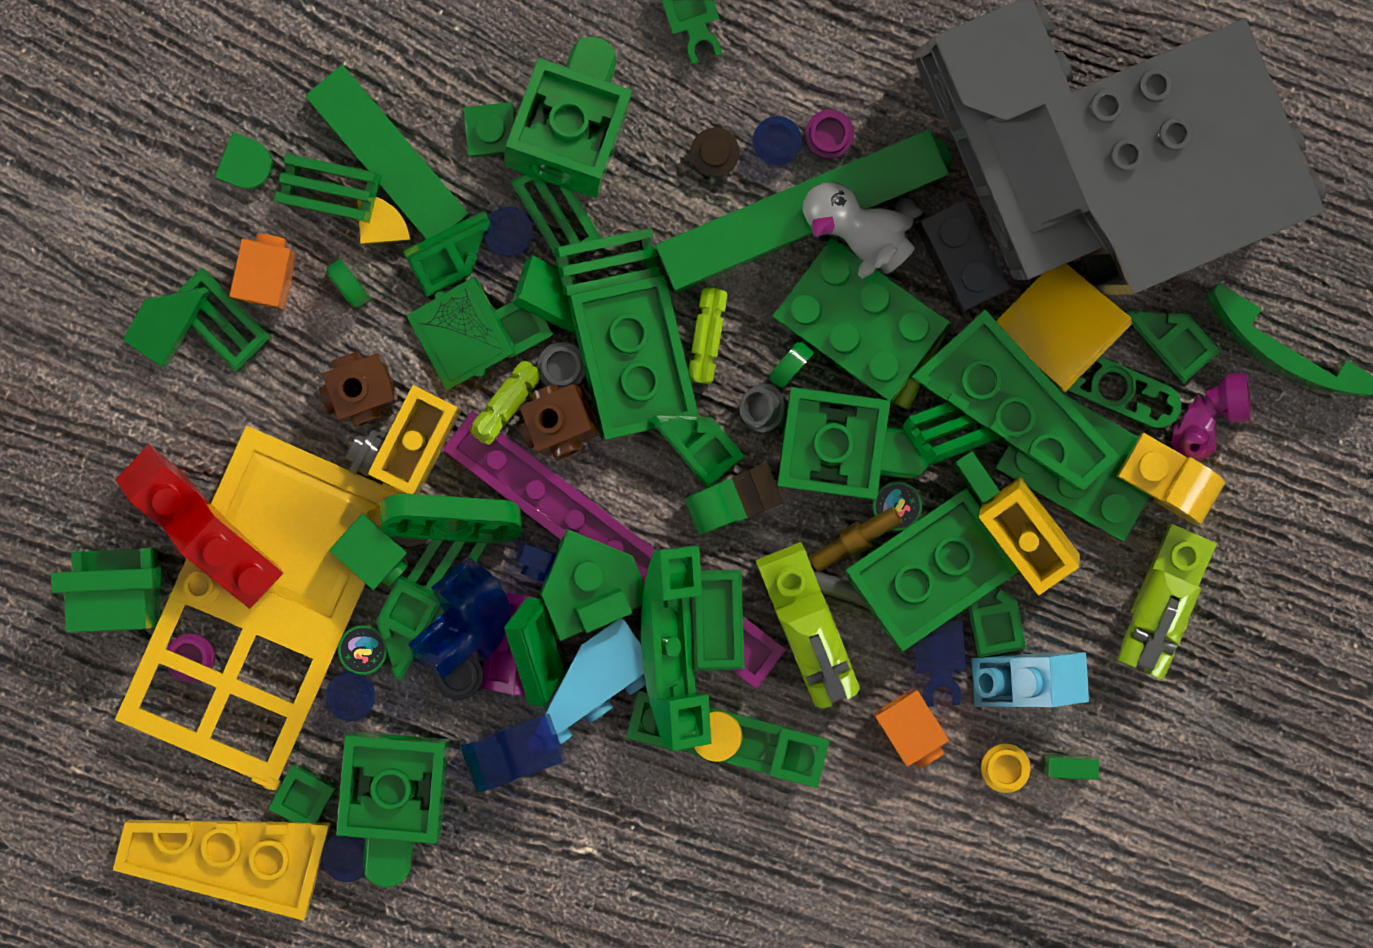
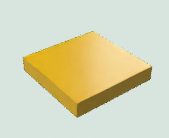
[996,264,1132,393]

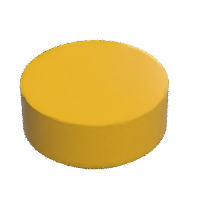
[694,711,742,762]

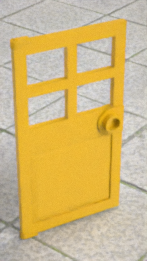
[115,425,407,791]

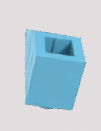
[529,617,646,752]

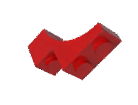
[115,444,284,609]

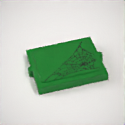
[406,277,516,391]

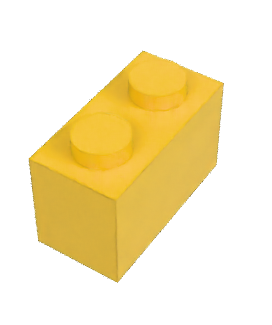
[368,385,462,494]
[979,476,1080,596]

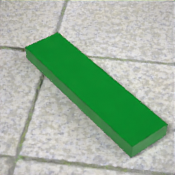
[305,64,470,239]

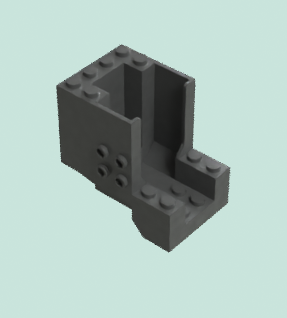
[911,0,1326,294]

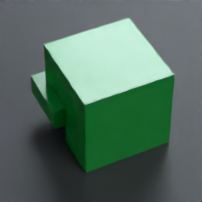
[51,548,162,633]

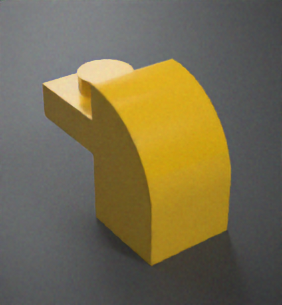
[1117,433,1226,526]

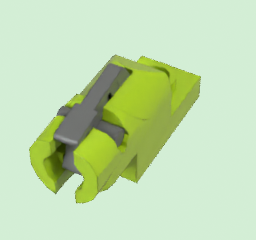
[1116,524,1217,680]
[755,542,860,709]

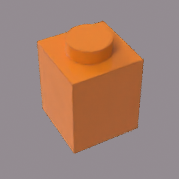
[229,233,297,311]
[872,687,949,768]

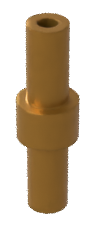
[809,506,903,572]

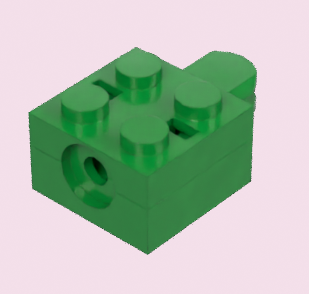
[504,37,632,199]
[776,387,929,500]
[336,731,450,887]

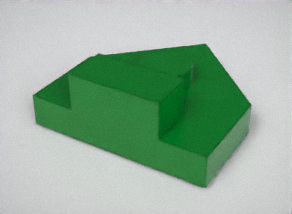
[539,528,645,641]

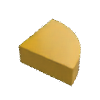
[357,197,411,245]

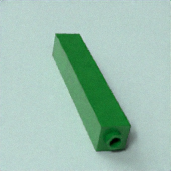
[656,129,952,294]

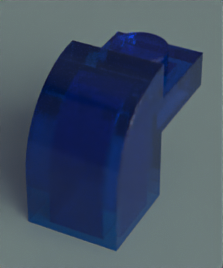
[408,556,511,679]
[459,713,566,793]

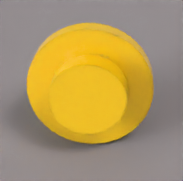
[981,743,1031,793]

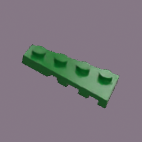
[911,310,1120,491]

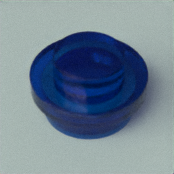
[753,116,802,166]
[484,207,533,256]
[326,671,376,721]
[322,835,365,882]

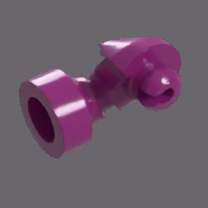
[1172,372,1251,460]

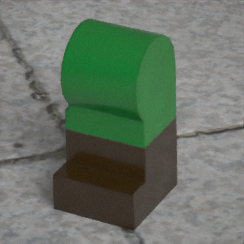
[684,462,784,536]

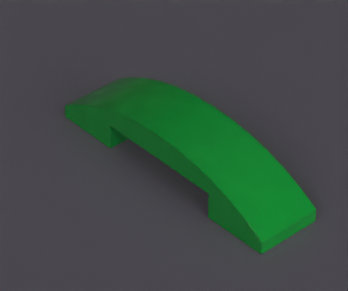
[1205,283,1373,397]
[641,545,712,751]
[626,690,830,788]

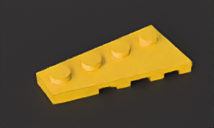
[113,820,331,921]

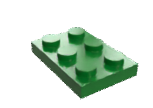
[773,238,951,405]
[567,275,699,441]
[994,393,1150,542]
[844,488,1020,654]

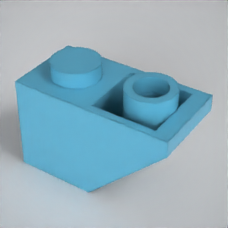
[971,652,1089,707]

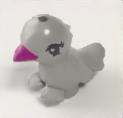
[803,182,923,279]

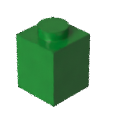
[329,512,407,590]

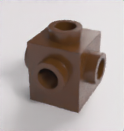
[319,352,400,427]
[518,383,600,460]

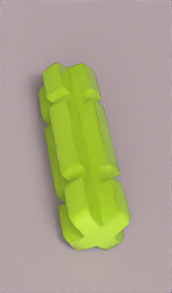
[688,287,728,384]
[470,361,542,445]

